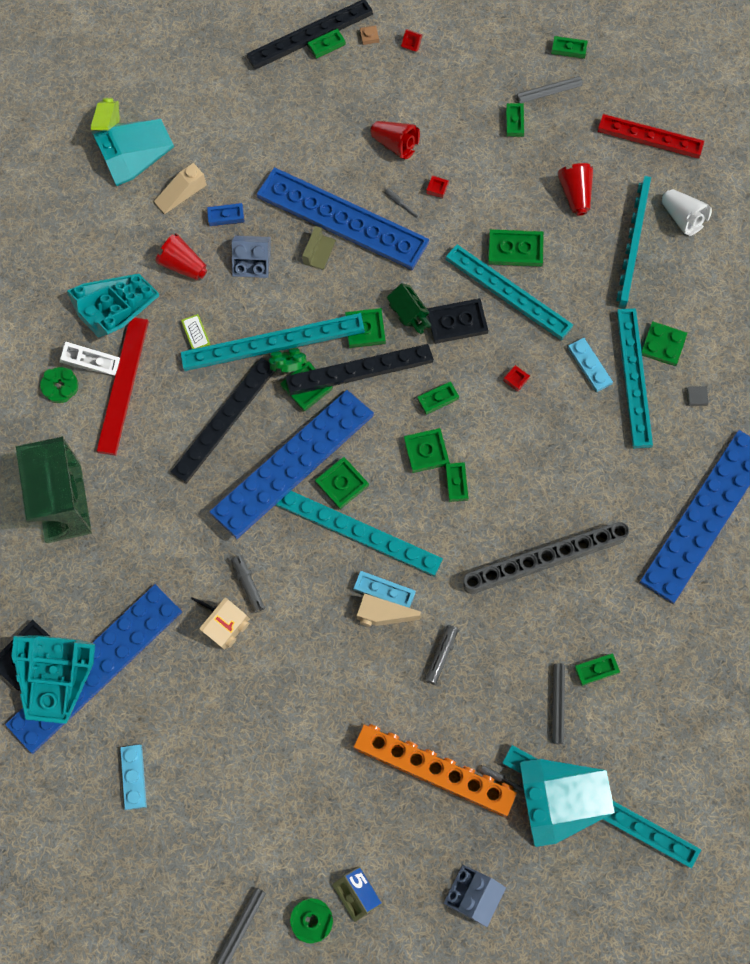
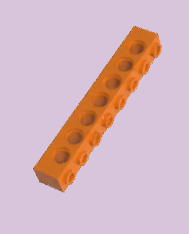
[354,724,517,818]

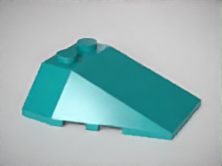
[12,635,95,724]
[520,759,615,847]

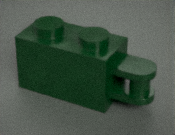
[386,283,431,334]

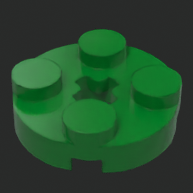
[269,348,307,372]
[40,367,79,403]
[290,898,333,944]

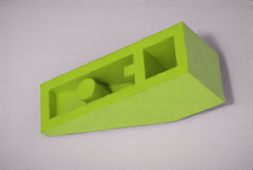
[91,98,120,130]

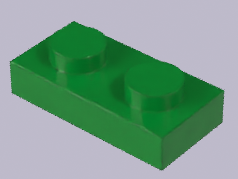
[308,29,346,59]
[551,36,588,59]
[506,103,524,137]
[417,381,459,415]
[446,462,469,502]
[574,653,620,686]

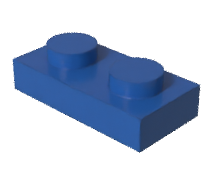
[207,203,245,226]

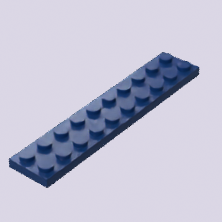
[257,167,429,270]
[209,390,374,539]
[639,430,750,604]
[5,584,182,754]

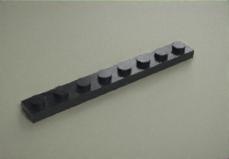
[246,0,373,70]
[285,344,434,396]
[171,358,277,484]

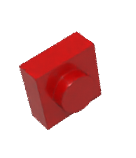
[401,29,423,52]
[426,176,449,199]
[503,365,530,392]

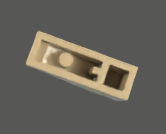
[154,163,207,214]
[357,593,421,627]

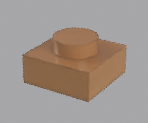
[360,26,379,45]

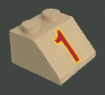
[199,597,250,650]

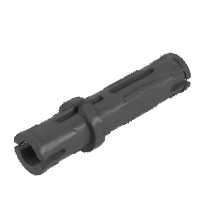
[231,555,265,613]
[424,625,459,685]

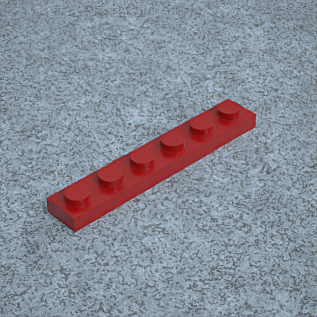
[597,114,705,159]

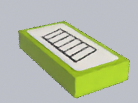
[181,314,210,349]

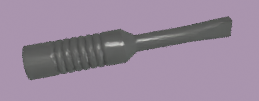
[385,188,418,218]
[480,765,525,793]

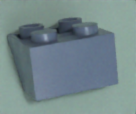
[232,235,271,278]
[443,865,506,927]

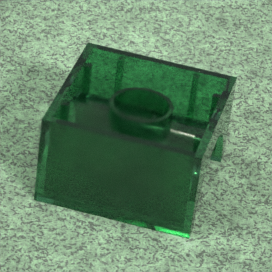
[15,436,92,544]

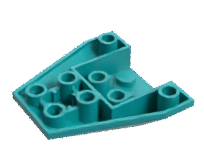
[91,119,174,186]
[67,274,159,338]

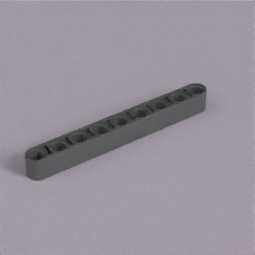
[463,522,629,594]

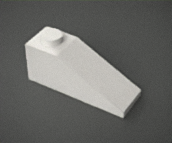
[59,342,120,376]

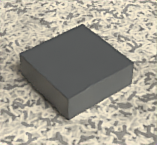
[687,386,709,406]

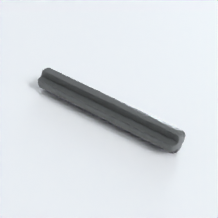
[517,76,583,103]
[552,663,565,745]
[215,888,266,964]

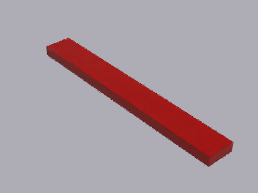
[97,318,149,456]

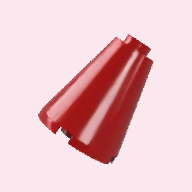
[370,121,420,159]
[558,163,593,216]
[155,233,207,280]

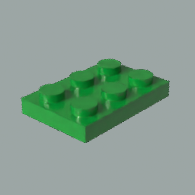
[488,229,544,267]

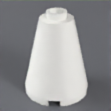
[662,189,712,236]

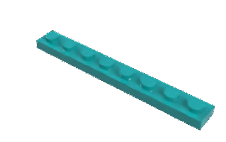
[616,176,651,309]
[446,244,574,341]
[617,308,653,449]

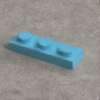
[568,338,613,392]
[353,571,416,608]
[121,744,147,810]

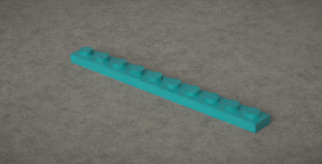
[181,313,365,371]
[275,491,443,577]
[503,745,701,869]

